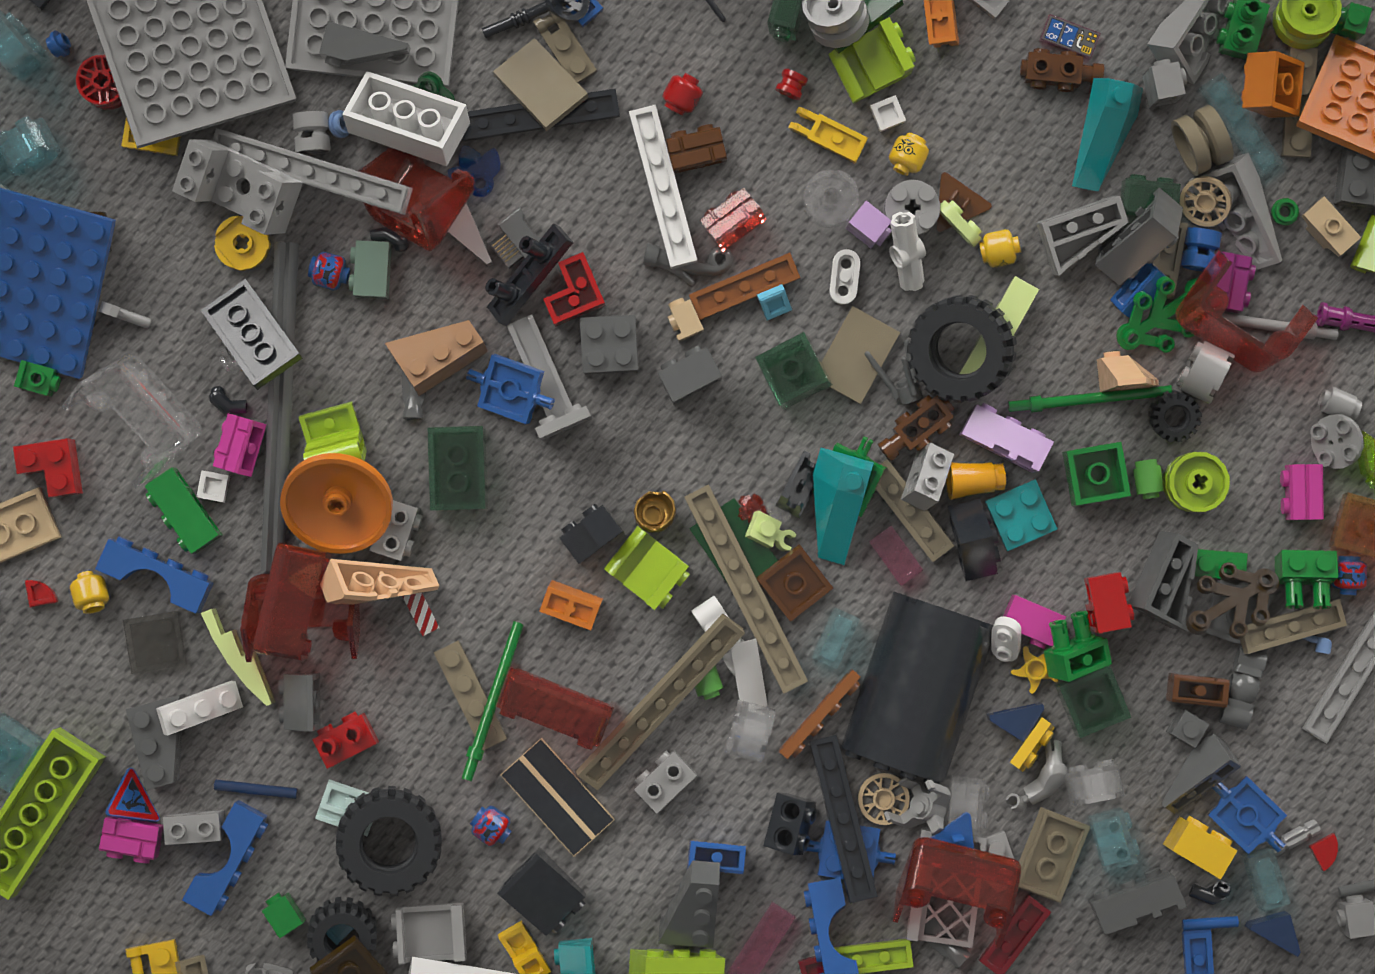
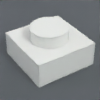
[870,95,906,132]
[196,470,230,503]

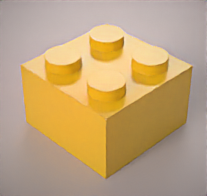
[1163,816,1237,879]

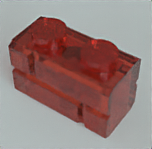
[700,188,767,252]

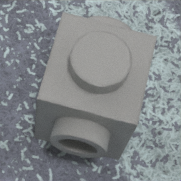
[1336,895,1375,939]

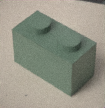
[349,240,392,299]

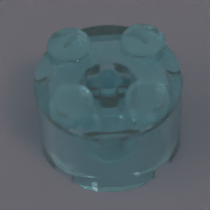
[0,117,61,176]

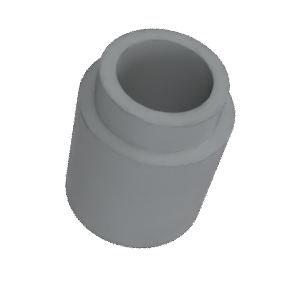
[1318,386,1362,421]

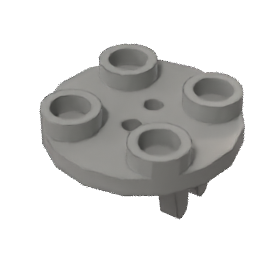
[1310,414,1364,469]

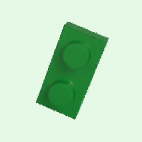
[1194,549,1248,580]

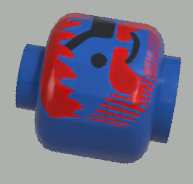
[308,252,350,291]
[1331,556,1367,595]
[470,806,512,847]

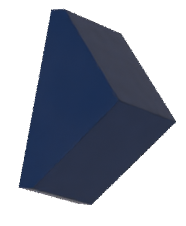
[986,702,1044,742]
[1244,911,1301,957]

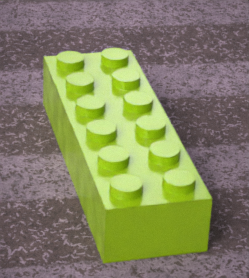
[0,727,106,900]

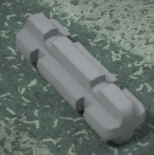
[1268,820,1321,856]

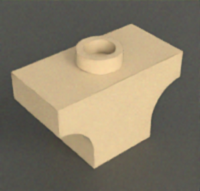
[1302,196,1361,257]

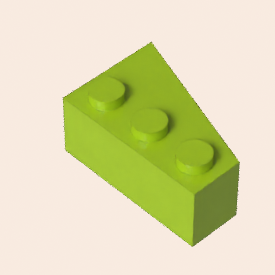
[629,949,725,974]

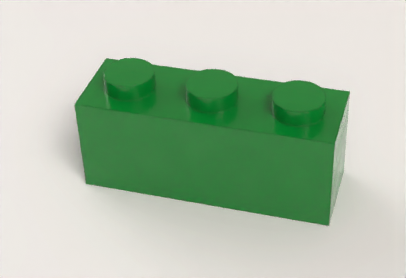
[145,467,223,554]

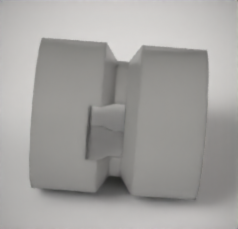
[292,111,331,155]

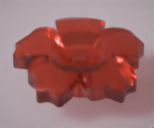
[738,493,768,524]

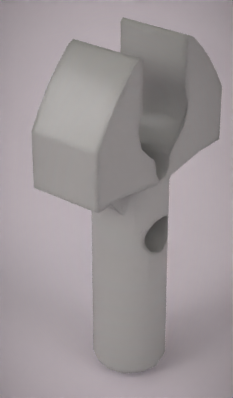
[98,301,152,329]

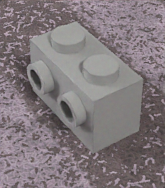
[1142,59,1187,108]
[369,500,423,561]
[634,750,697,814]

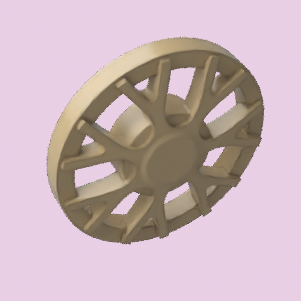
[1180,176,1232,227]
[858,773,910,825]

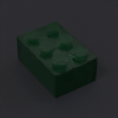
[427,426,488,511]

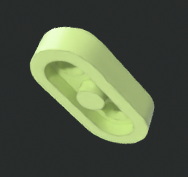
[940,200,982,247]

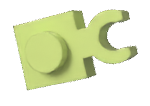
[745,511,796,551]

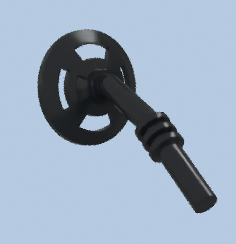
[482,0,590,38]

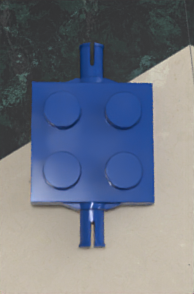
[466,354,555,424]
[1207,776,1287,855]
[806,820,896,879]

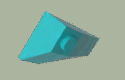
[813,447,874,565]

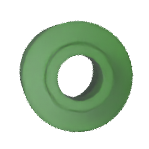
[1133,459,1164,499]
[694,665,724,700]

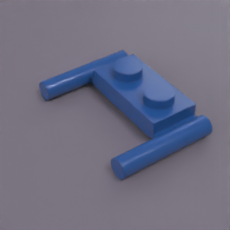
[1182,916,1239,974]

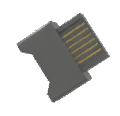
[487,207,542,269]

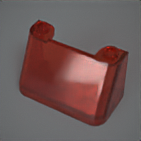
[358,147,474,251]

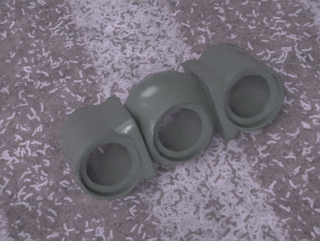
[1219,646,1267,730]

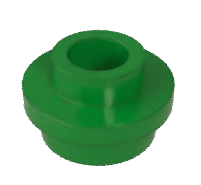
[1271,198,1299,226]

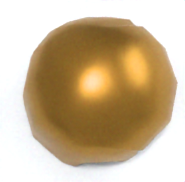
[634,491,676,532]

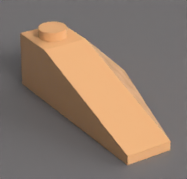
[1097,351,1159,392]
[320,559,439,605]

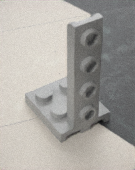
[507,314,593,441]

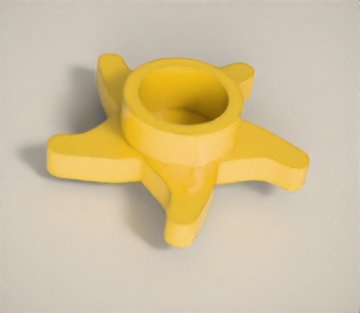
[1011,646,1058,694]

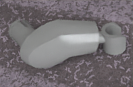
[1006,740,1068,813]

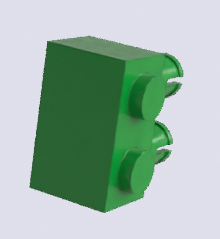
[1216,0,1270,61]
[1275,550,1338,610]
[1043,611,1112,682]

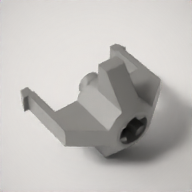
[884,777,951,835]

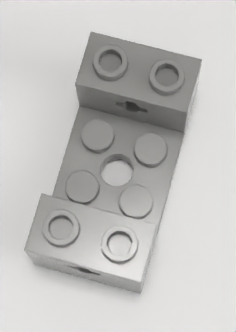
[172,140,303,235]

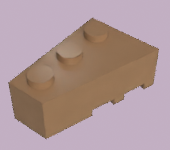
[385,320,488,396]

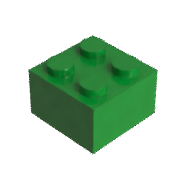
[1062,442,1131,506]

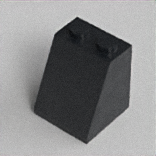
[497,847,586,936]

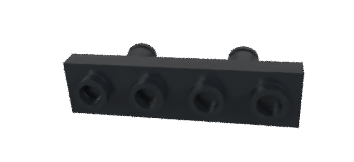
[485,223,574,326]

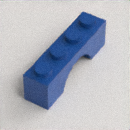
[95,536,214,614]
[182,800,268,916]
[803,878,859,974]

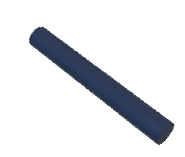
[214,779,298,799]

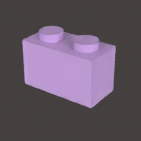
[846,201,892,248]

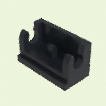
[775,451,816,519]

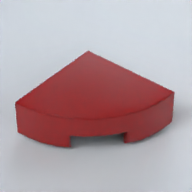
[25,580,58,607]
[1309,833,1338,871]

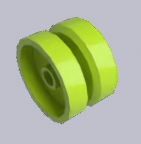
[1272,0,1342,50]
[1163,452,1230,512]

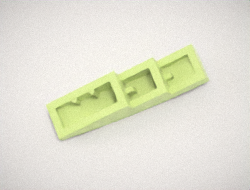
[959,276,1039,374]
[201,608,275,706]

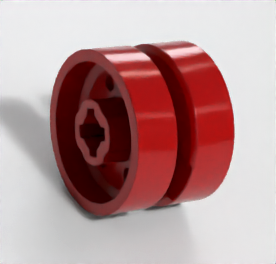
[76,55,122,110]

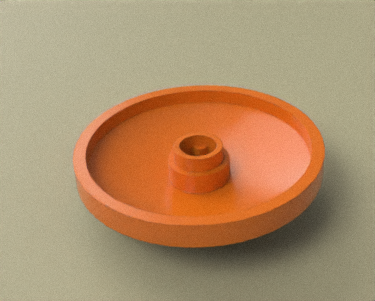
[280,453,393,554]

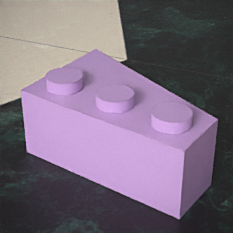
[959,403,1054,473]

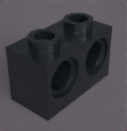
[763,793,817,855]

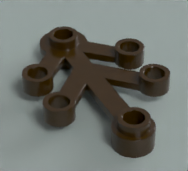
[1186,562,1279,640]

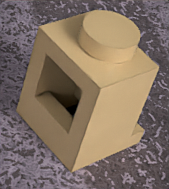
[668,298,704,342]

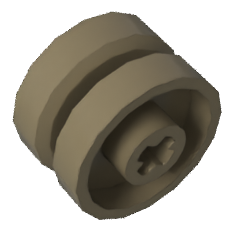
[1171,105,1234,176]

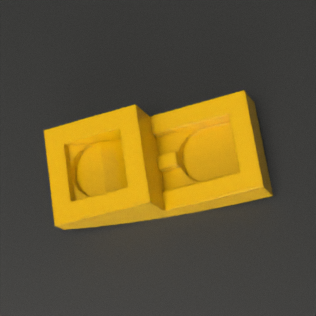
[498,920,551,974]

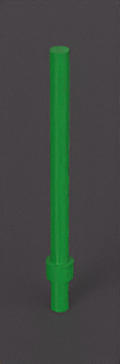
[1008,385,1172,413]
[461,621,524,782]

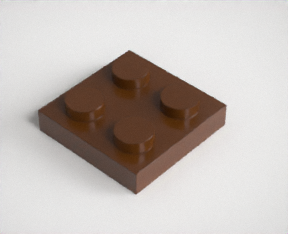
[756,544,833,622]

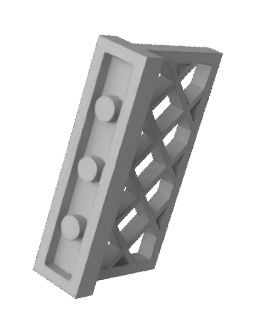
[906,827,987,948]

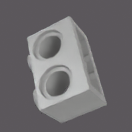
[901,443,954,511]
[163,810,226,845]

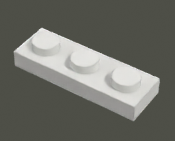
[156,680,243,736]

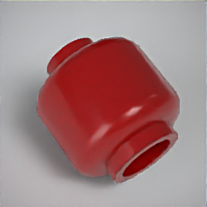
[662,73,703,116]

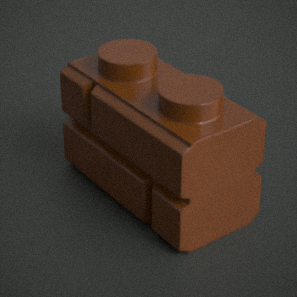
[666,124,727,174]
[1166,673,1230,707]

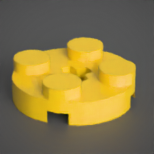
[214,216,271,271]

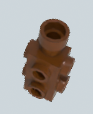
[1020,48,1104,92]
[877,395,954,462]

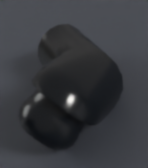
[370,226,409,252]
[209,386,247,414]
[1189,881,1231,905]

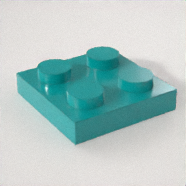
[985,479,1057,551]

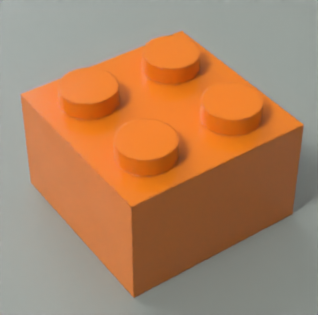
[1241,51,1305,118]

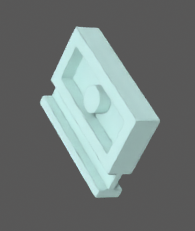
[315,780,372,836]

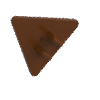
[937,172,992,232]

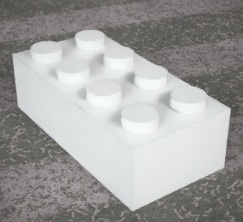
[343,71,470,166]

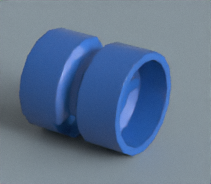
[1180,227,1222,273]

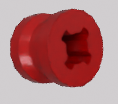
[775,69,808,100]

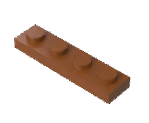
[689,253,801,320]
[779,669,861,759]

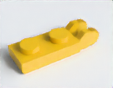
[788,107,868,163]

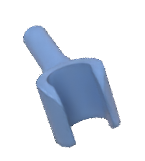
[1303,636,1332,654]

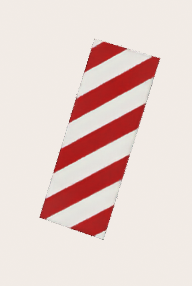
[402,593,439,636]

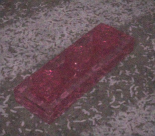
[728,901,796,974]

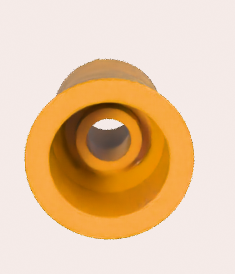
[946,462,1006,500]

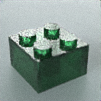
[755,332,833,410]
[1055,666,1131,738]

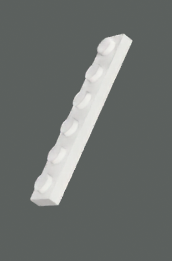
[629,105,697,269]

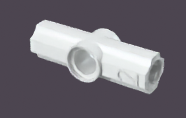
[889,212,926,291]

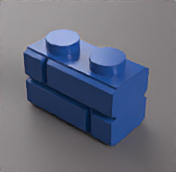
[687,841,746,874]

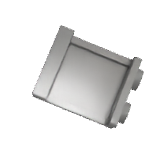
[391,903,467,965]

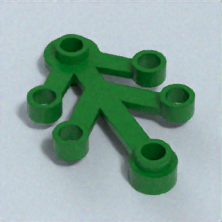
[1116,276,1210,353]

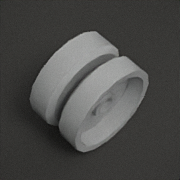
[802,0,869,48]

